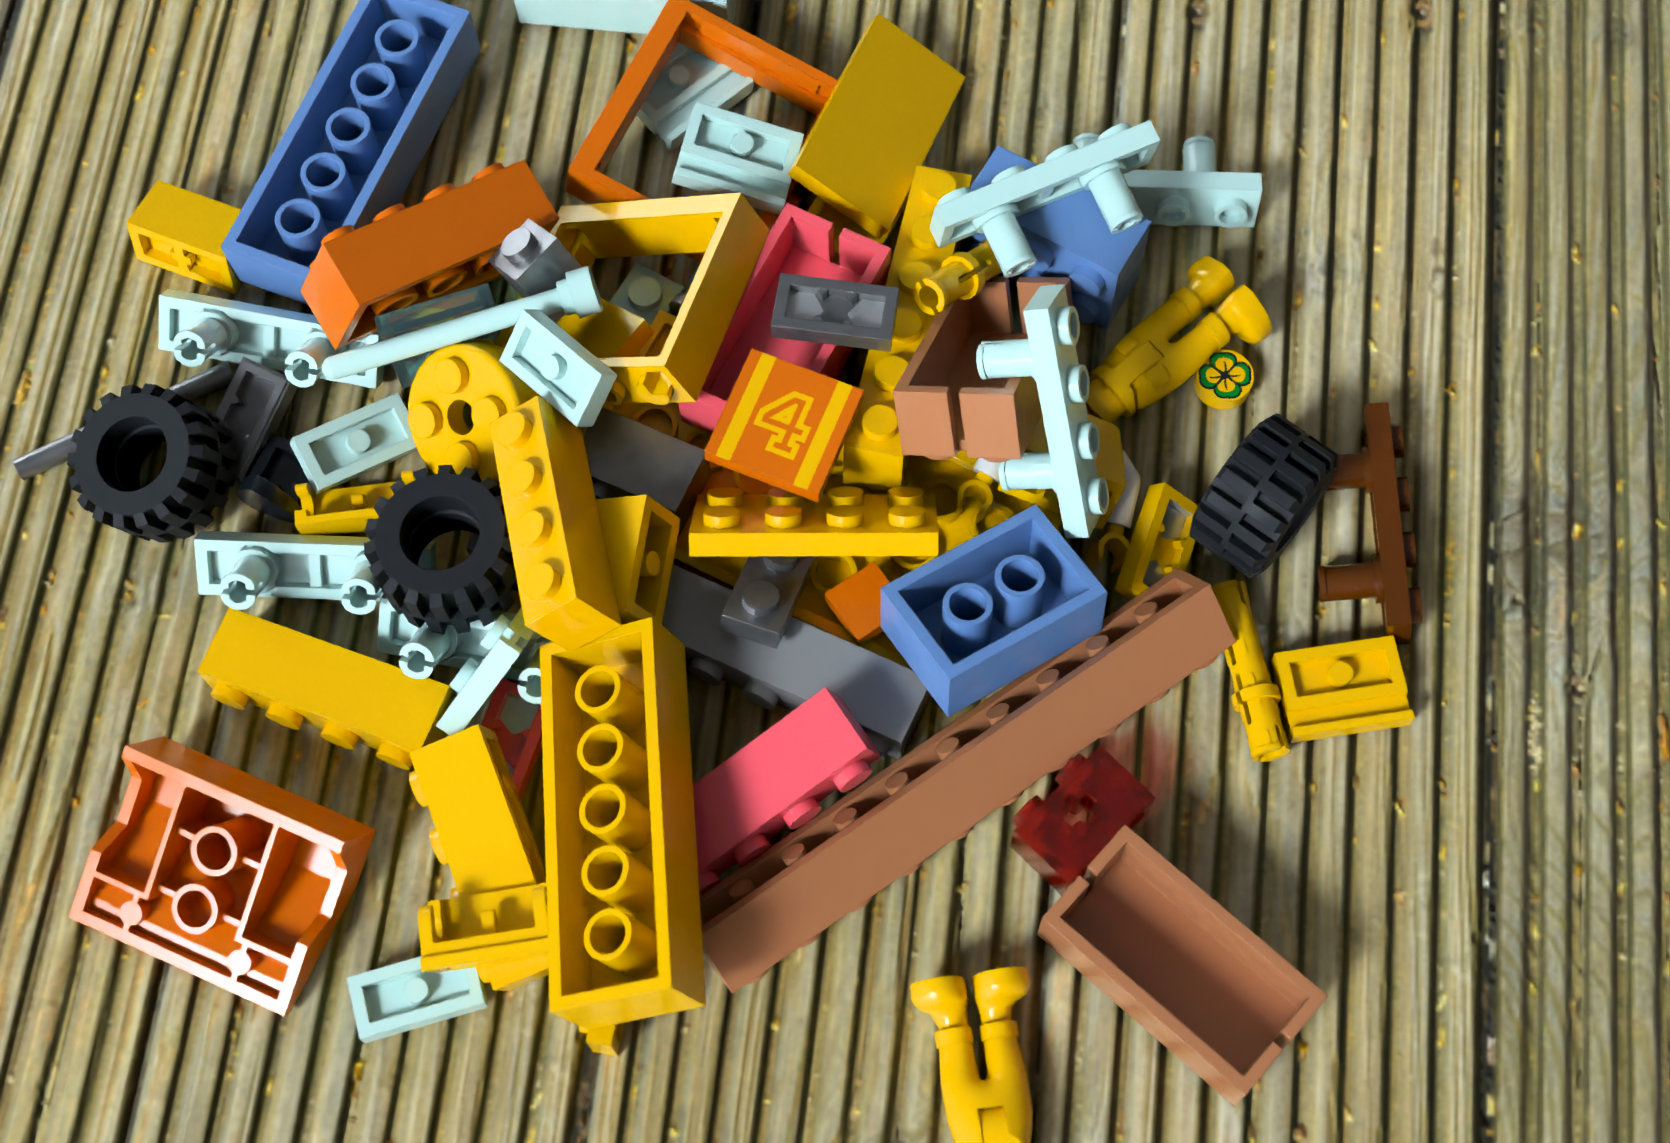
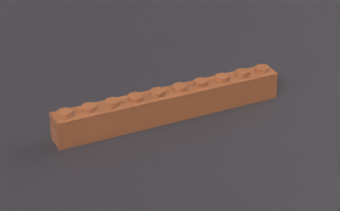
[700,568,1236,994]

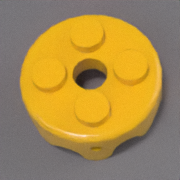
[408,339,551,485]

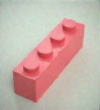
[693,687,882,895]

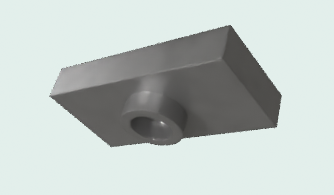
[215,356,298,483]

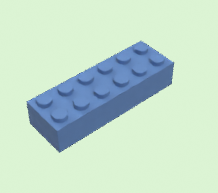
[221,0,481,305]

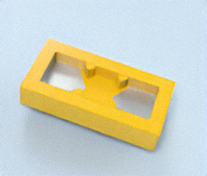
[1114,482,1198,600]

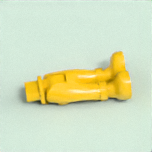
[1085,256,1272,423]
[910,966,1033,1143]

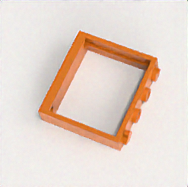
[565,0,838,263]

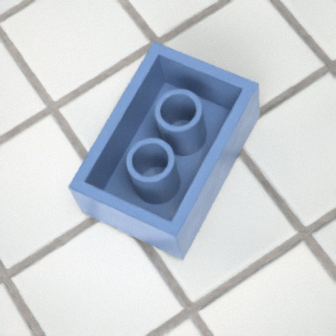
[960,145,1152,329]
[880,504,1108,717]

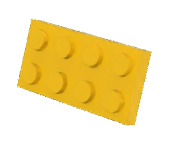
[689,486,939,557]

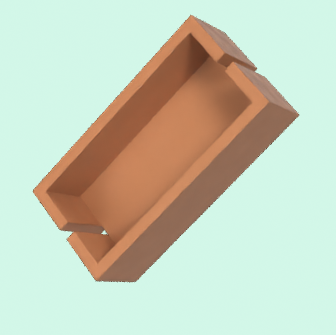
[893,276,1073,463]
[1037,825,1328,1106]

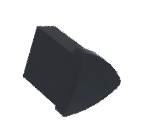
[236,433,310,523]

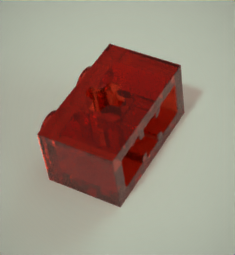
[1010,746,1156,896]

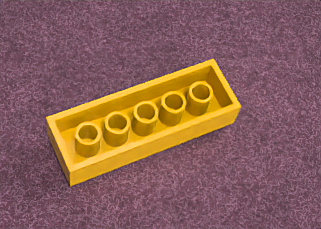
[540,617,706,1030]

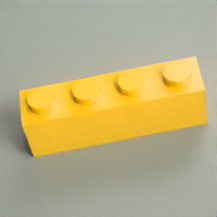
[489,395,622,652]
[197,607,456,770]
[409,724,549,991]

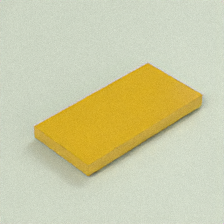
[787,13,966,240]

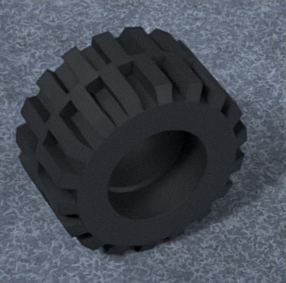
[67,383,237,543]
[1190,413,1339,578]
[364,465,519,634]

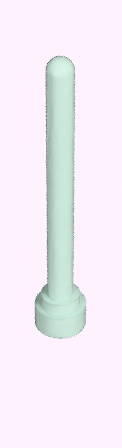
[322,265,603,380]

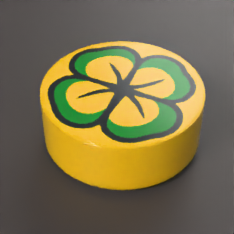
[1194,349,1254,410]

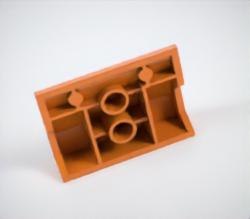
[69,736,376,1016]

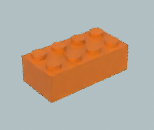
[300,160,560,350]

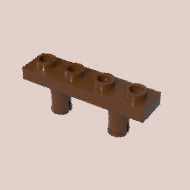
[1318,402,1422,645]

